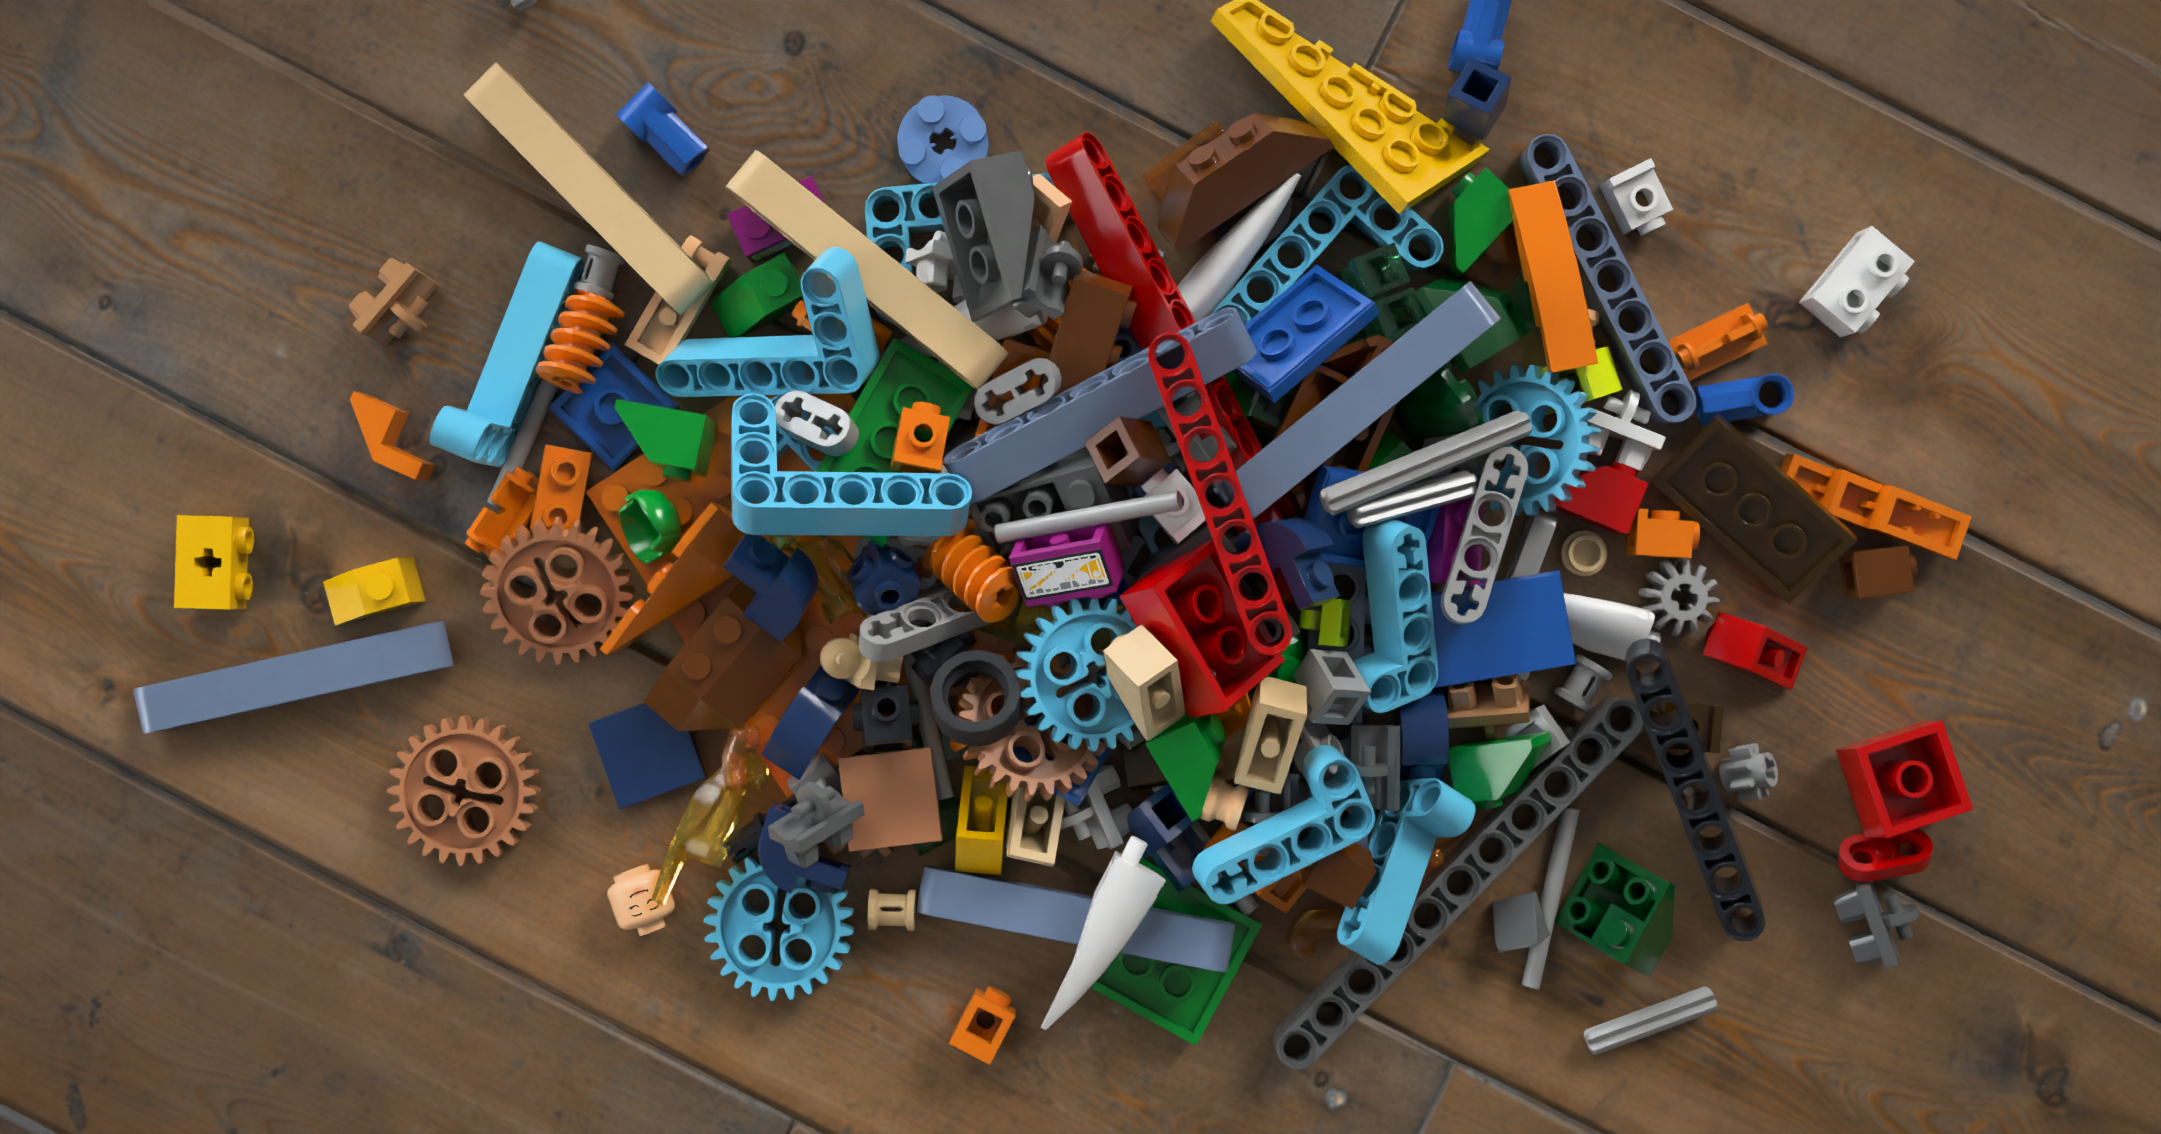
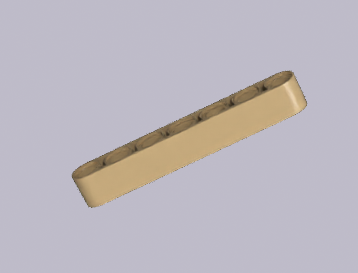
[464,62,714,315]
[725,150,1008,390]

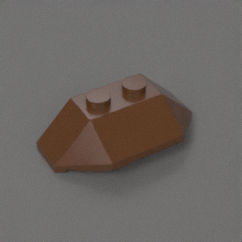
[1157,113,1334,253]
[1272,335,1397,511]
[643,582,802,732]

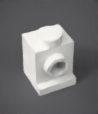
[1599,158,1673,236]
[1141,468,1206,544]

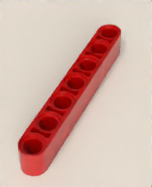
[1148,332,1292,655]

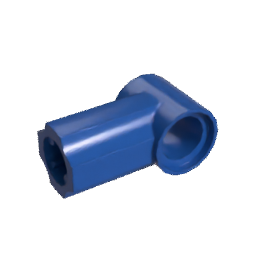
[1448,0,1511,73]
[616,82,710,177]
[1694,373,1794,426]

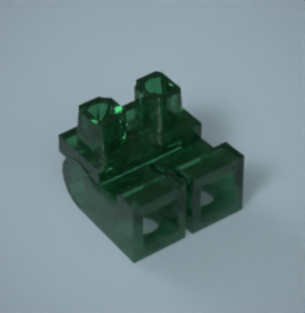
[1333,242,1425,346]

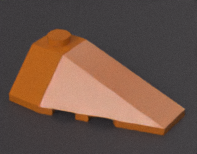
[600,503,767,655]

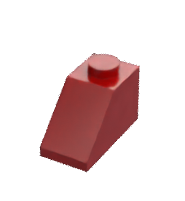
[1555,461,1649,535]
[1702,611,1808,690]

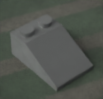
[932,151,1035,322]

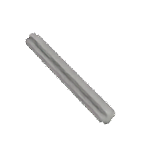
[1319,410,1532,515]

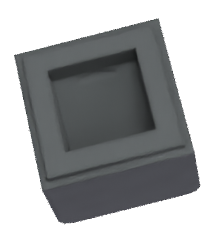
[1492,891,1550,953]

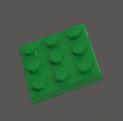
[1090,857,1262,1046]

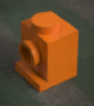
[889,402,950,473]
[1625,509,1700,558]
[949,986,1017,1065]

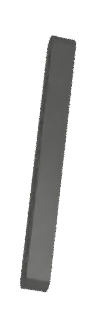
[1273,696,1644,1070]

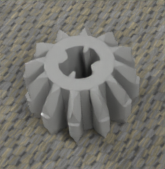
[1638,558,1720,636]

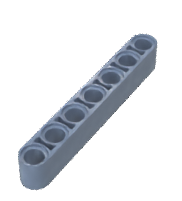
[1519,133,1696,425]
[1213,281,1501,519]
[943,307,1257,504]
[133,621,454,734]
[916,866,1235,972]

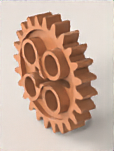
[480,517,635,665]
[957,650,1107,801]
[387,715,541,866]

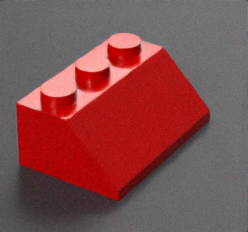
[1119,539,1285,718]

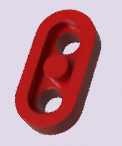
[1838,828,1933,882]

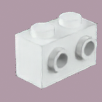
[1799,226,1915,337]

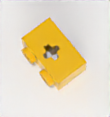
[174,515,254,610]

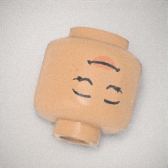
[607,864,675,936]

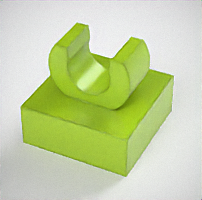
[1299,599,1353,647]

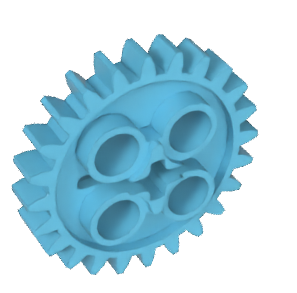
[1474,365,1601,516]
[1015,598,1137,752]
[703,855,855,1001]

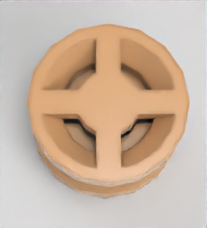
[1200,775,1250,831]

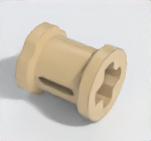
[868,889,917,931]

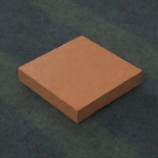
[838,747,943,852]

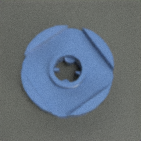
[897,95,989,184]

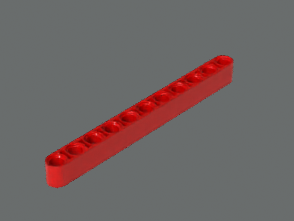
[1045,132,1299,605]

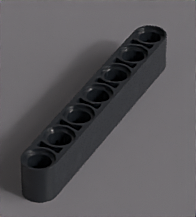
[1625,638,1765,942]

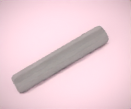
[1346,470,1477,529]
[1584,986,1718,1055]

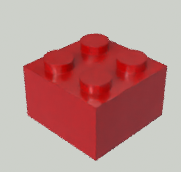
[1835,720,1974,838]

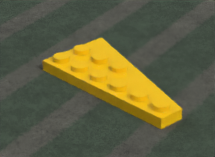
[1210,0,1490,214]

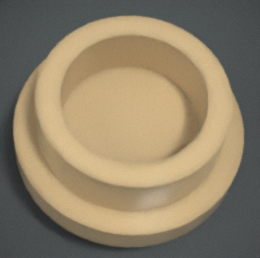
[1560,531,1607,576]

